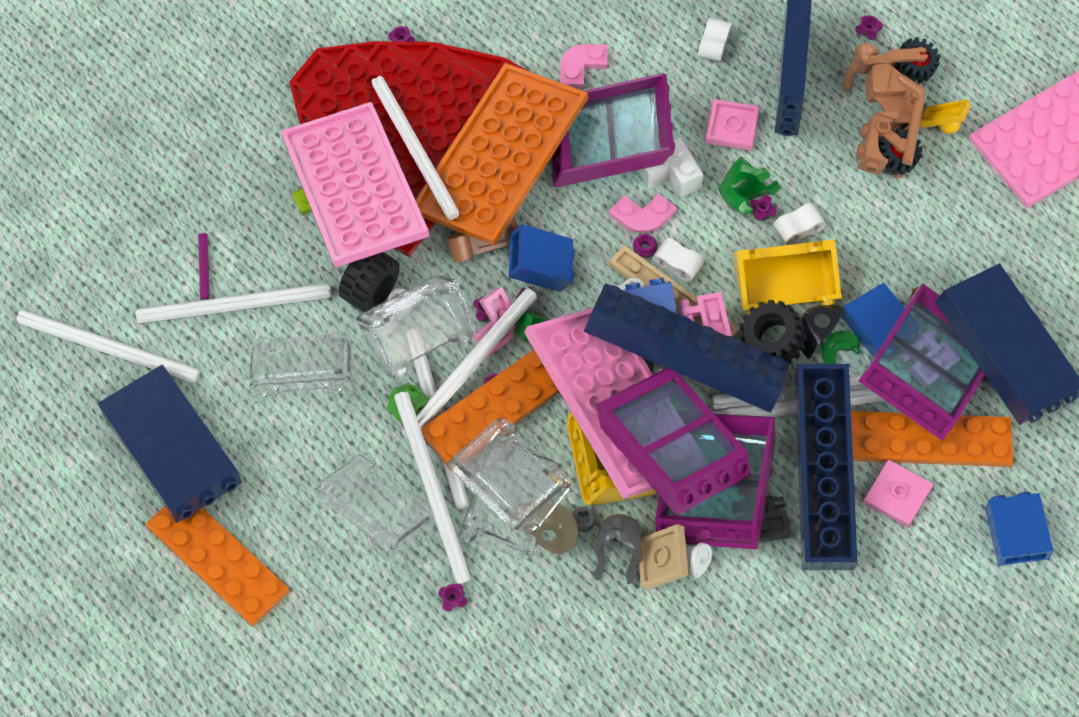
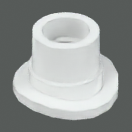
[686,543,712,579]

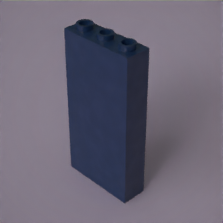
[774,0,812,136]
[934,263,1079,425]
[97,364,242,523]

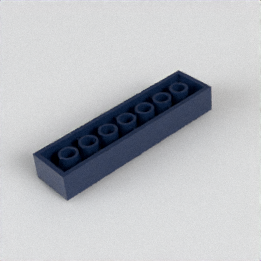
[583,283,790,413]
[795,364,858,570]

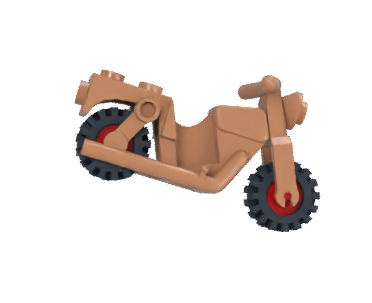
[842,37,940,178]

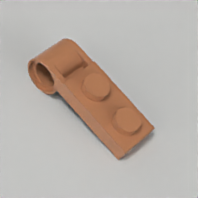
[446,217,518,262]

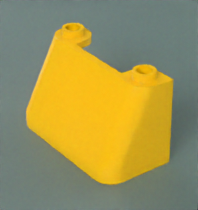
[732,239,842,314]
[567,412,657,505]

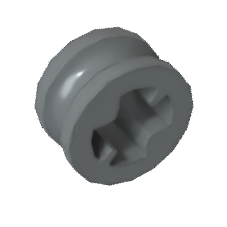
[572,507,595,532]

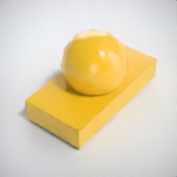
[920,99,971,134]

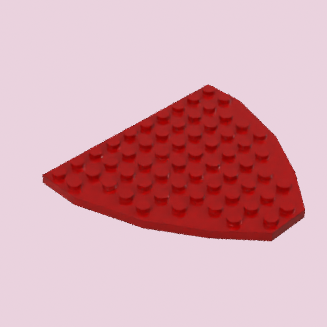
[289,41,530,258]

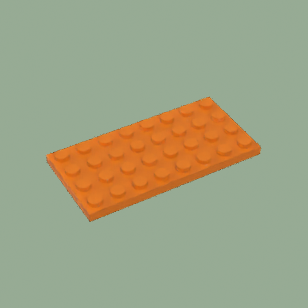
[415,63,588,246]

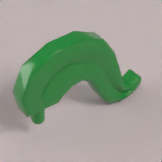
[822,331,860,364]

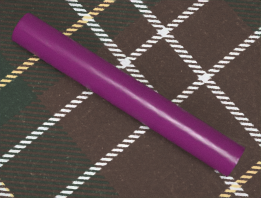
[198,233,210,300]

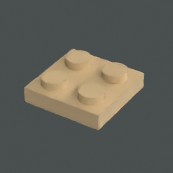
[639,524,689,590]

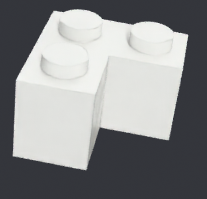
[638,137,703,198]

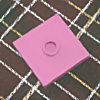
[705,99,760,151]
[863,460,934,528]

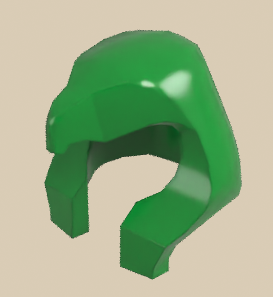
[719,156,781,215]

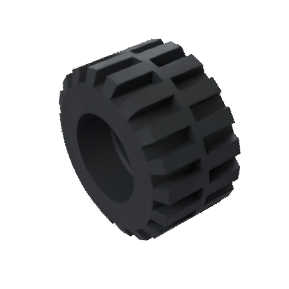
[338,252,400,313]
[739,300,807,364]

